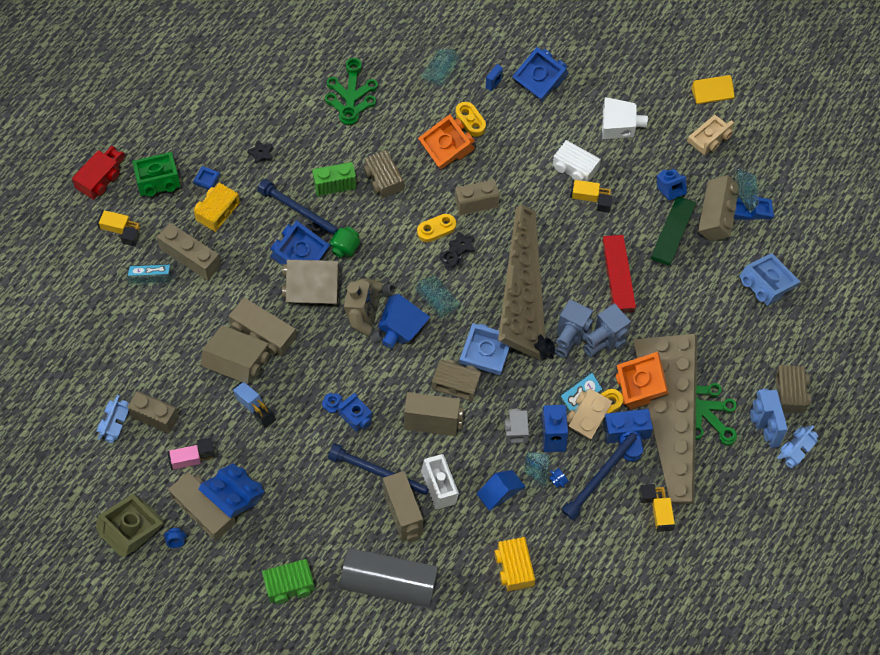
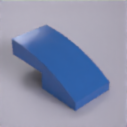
[734,196,774,220]

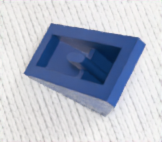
[476,470,526,512]

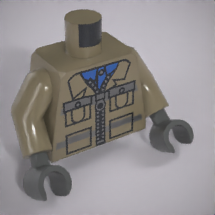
[344,278,397,343]

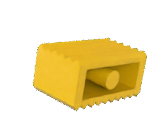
[194,182,240,232]
[494,537,536,592]

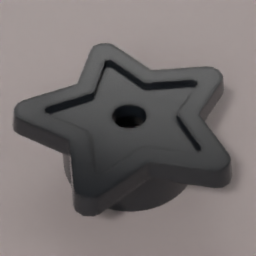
[247,140,273,163]
[449,232,475,255]
[534,334,555,360]

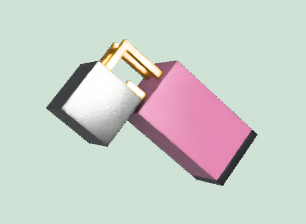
[167,438,215,470]

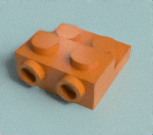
[418,114,475,170]
[616,352,669,409]

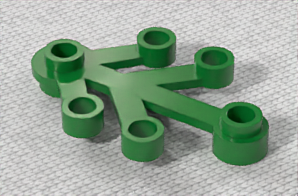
[325,58,378,125]
[695,383,737,446]

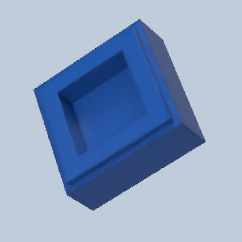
[485,64,503,91]
[193,166,221,190]

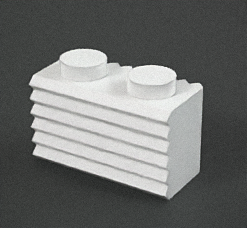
[552,140,601,182]
[421,454,459,510]

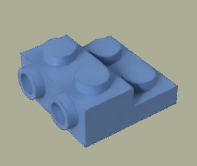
[739,253,800,306]
[460,323,511,375]
[750,389,788,448]

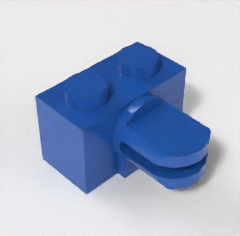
[603,409,653,462]

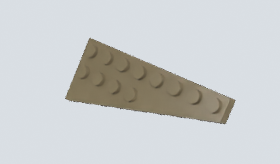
[498,204,547,360]
[634,334,697,504]

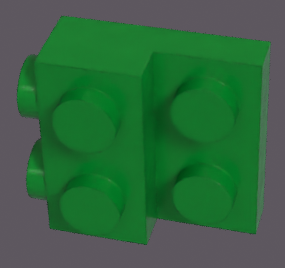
[132,152,181,197]

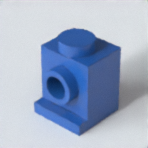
[656,169,687,200]
[338,393,373,432]

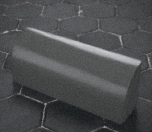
[340,548,438,608]

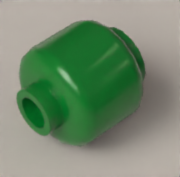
[330,226,361,258]

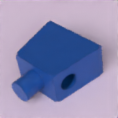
[378,293,430,349]
[541,405,568,452]

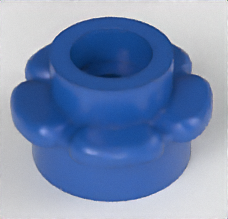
[322,393,343,413]
[549,468,569,488]
[164,528,187,548]

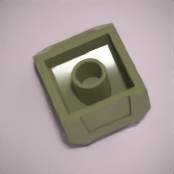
[96,494,164,557]

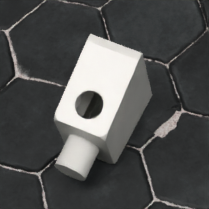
[602,97,648,139]

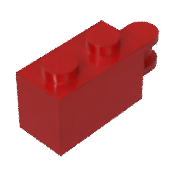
[72,146,125,200]

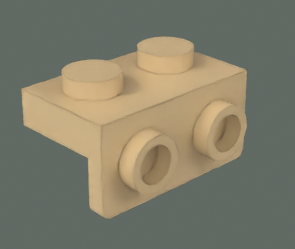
[687,115,734,156]
[567,388,612,440]

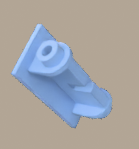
[96,395,129,443]
[777,425,818,468]

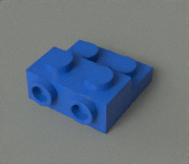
[512,47,569,101]
[270,220,330,266]
[198,463,265,518]

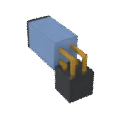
[232,382,276,428]

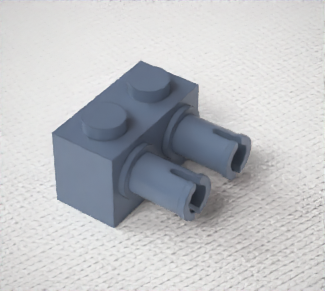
[555,299,594,358]
[583,303,631,357]

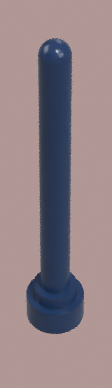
[257,179,338,234]
[561,433,637,521]
[328,443,429,495]

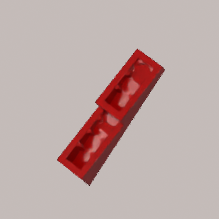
[602,235,636,313]

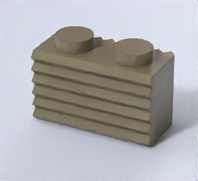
[363,150,404,198]
[455,179,500,216]
[432,359,481,402]
[775,365,811,413]
[128,391,179,434]

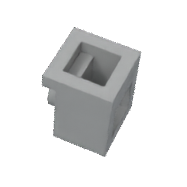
[505,409,529,444]

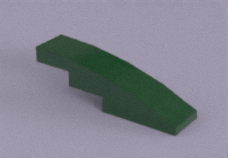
[651,197,697,266]

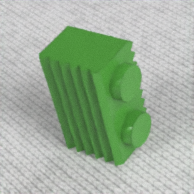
[312,162,356,197]
[262,559,315,604]

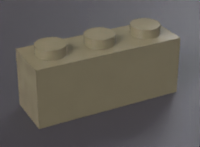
[698,175,740,241]
[157,223,221,281]
[228,298,297,357]
[168,472,236,542]

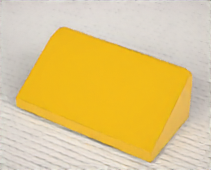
[691,75,735,104]

